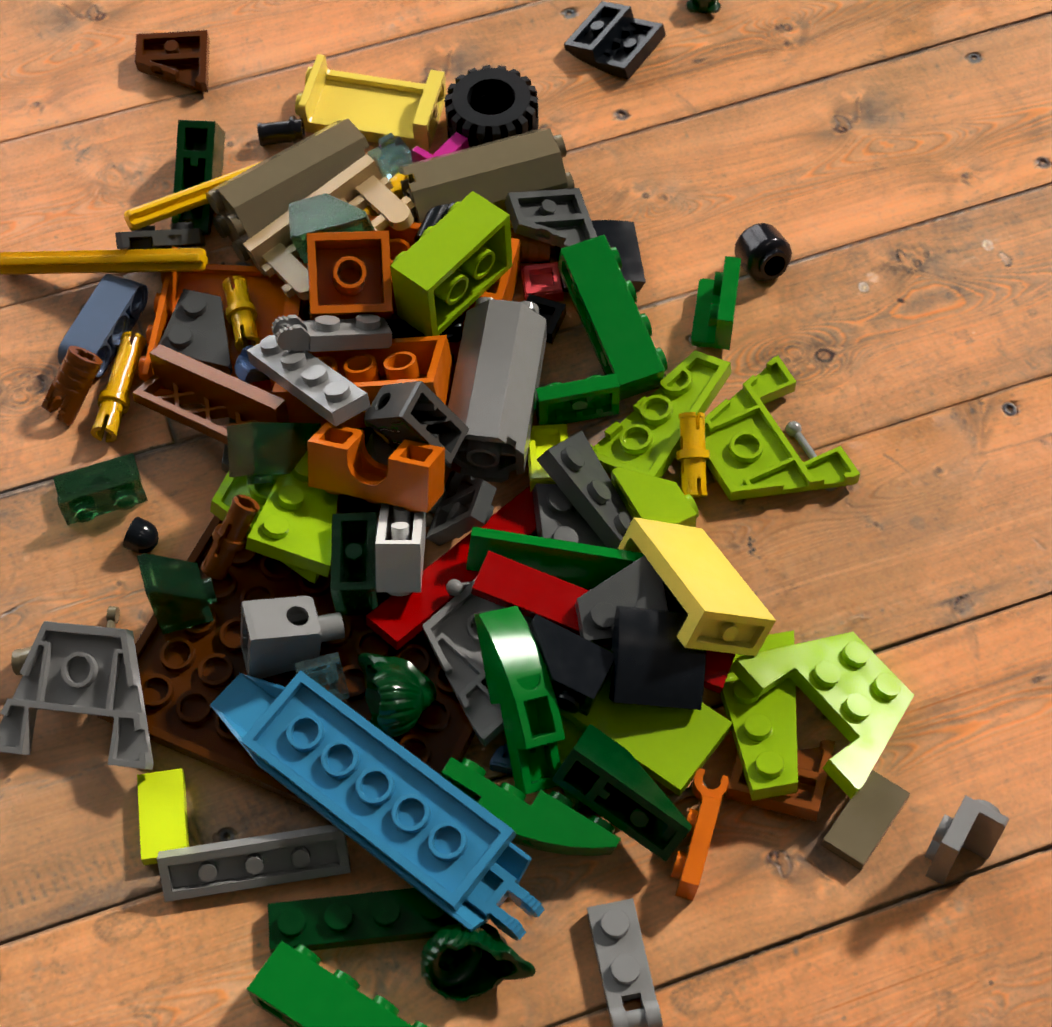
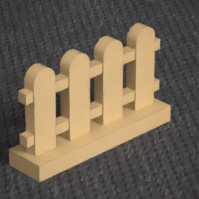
[243,154,415,300]

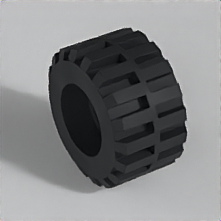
[445,65,539,148]

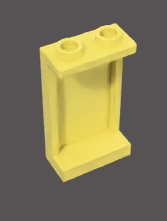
[295,54,447,151]
[618,517,776,656]

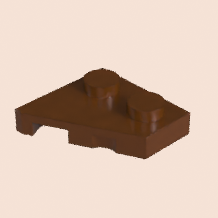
[135,30,210,93]

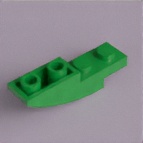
[474,606,565,795]
[441,757,621,856]

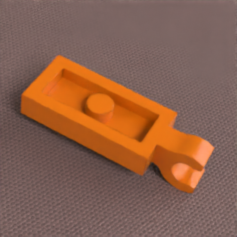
[671,768,729,901]

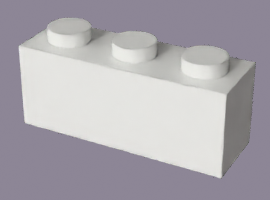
[375,503,426,596]

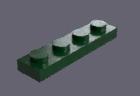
[268,888,459,954]

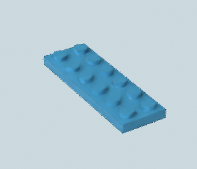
[240,670,516,912]

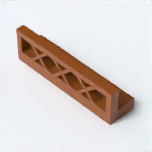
[132,344,291,460]

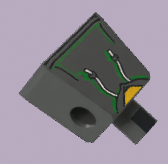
[364,381,469,464]

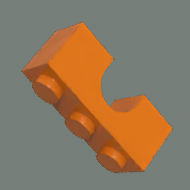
[307,422,445,513]

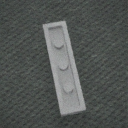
[246,335,371,427]
[157,824,351,902]

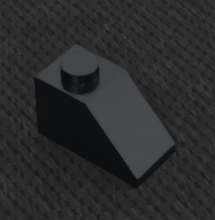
[530,614,615,716]

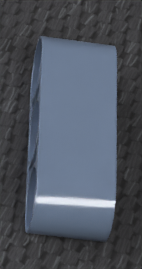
[58,273,148,377]

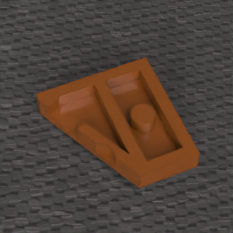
[726,740,835,822]

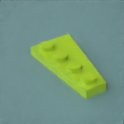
[720,630,798,801]

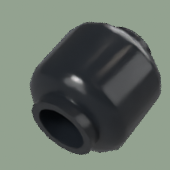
[734,223,792,281]

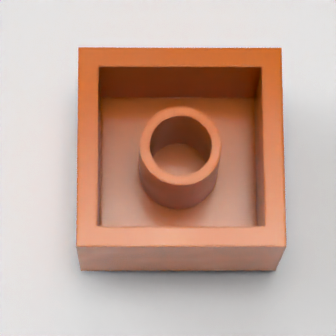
[307,231,393,320]

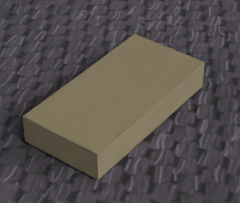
[821,770,910,870]

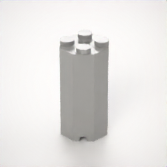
[445,297,547,483]

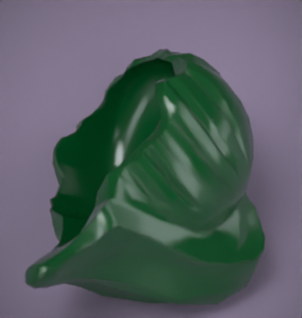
[357,653,437,738]
[421,923,536,1003]

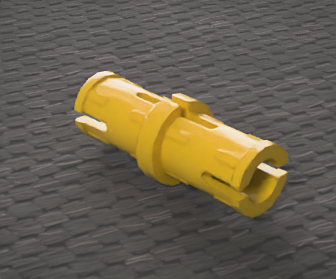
[222,275,260,352]
[676,412,710,498]

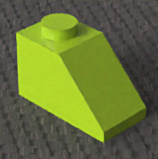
[611,467,699,527]

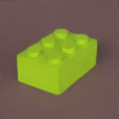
[390,191,512,336]

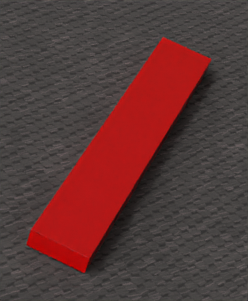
[366,486,537,650]
[471,550,735,694]

